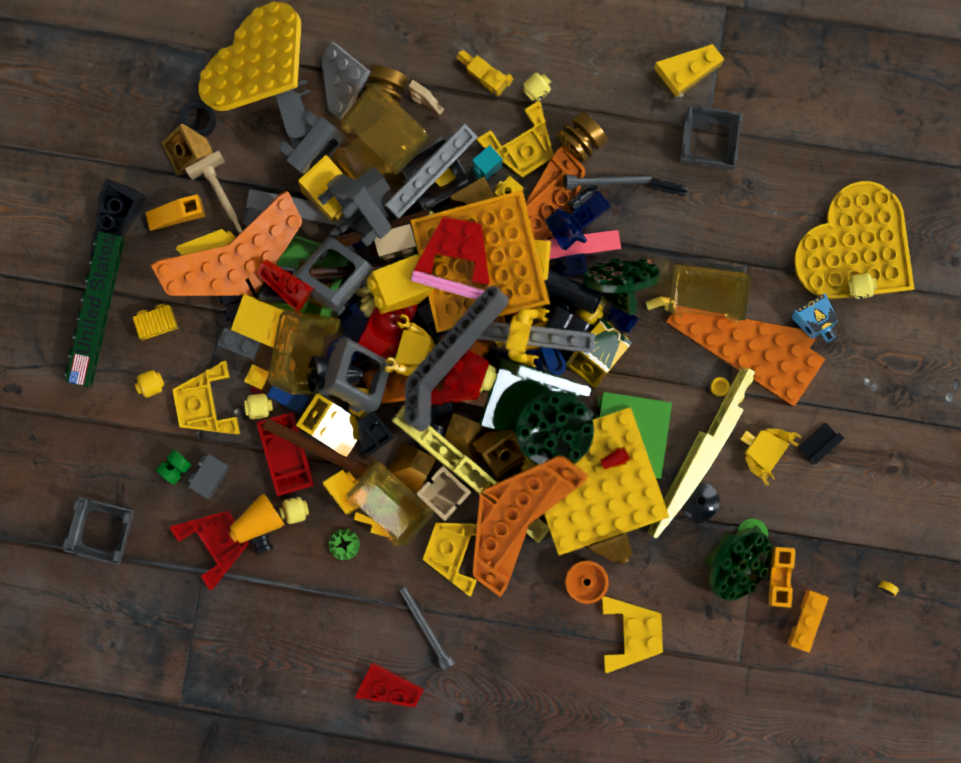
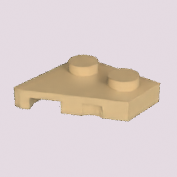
[409,80,444,115]

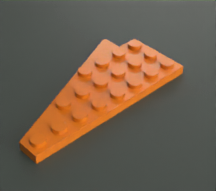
[666,306,825,407]

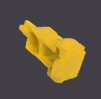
[456,50,513,97]

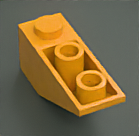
[145,194,205,231]

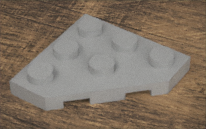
[322,42,371,121]

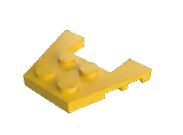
[477,101,553,178]
[173,361,240,435]
[423,523,477,596]
[602,596,663,673]

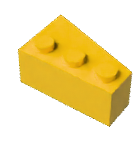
[654,44,724,98]

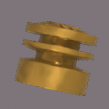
[361,65,409,111]
[557,112,608,163]

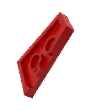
[256,259,313,313]
[355,662,424,707]

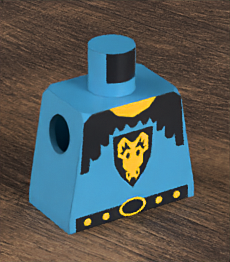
[791,293,838,343]

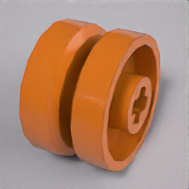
[565,561,609,604]

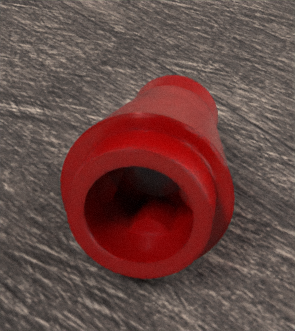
[600,446,630,470]

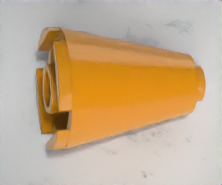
[228,494,284,543]

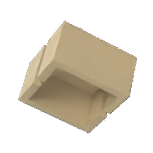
[374,224,417,263]
[417,466,471,521]

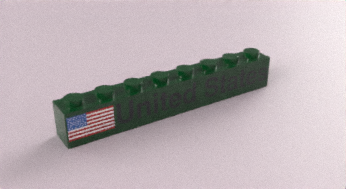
[64,232,125,387]

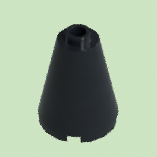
[307,355,363,394]

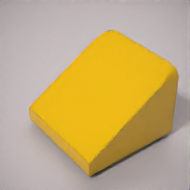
[435,168,457,190]

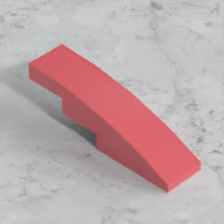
[544,230,621,260]

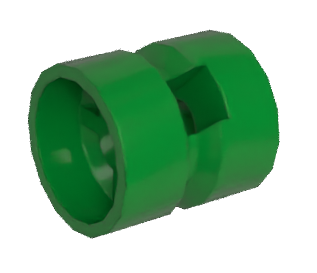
[155,449,192,485]

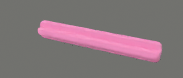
[411,271,484,300]

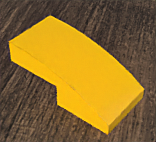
[354,512,391,538]

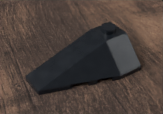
[90,179,147,255]

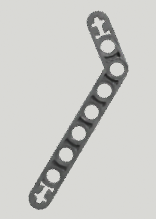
[404,286,509,432]

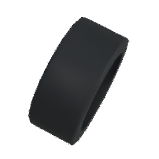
[179,100,216,137]

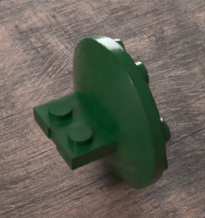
[583,258,661,315]
[516,391,594,465]
[704,528,772,601]

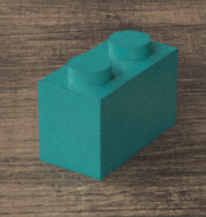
[472,145,503,181]

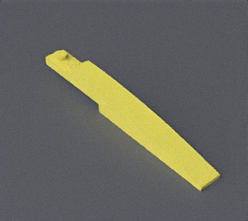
[647,367,755,538]
[392,405,550,543]

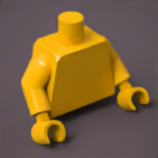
[506,307,549,367]
[384,315,436,376]
[740,428,802,486]

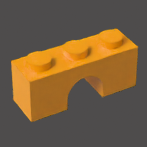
[768,547,795,607]
[787,590,829,653]

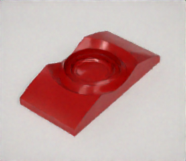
[357,304,419,359]
[256,412,314,496]

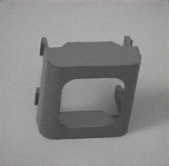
[276,80,312,149]
[680,106,743,170]
[278,110,347,175]
[397,136,472,211]
[318,174,391,246]
[293,236,372,316]
[318,337,391,413]
[62,497,135,565]

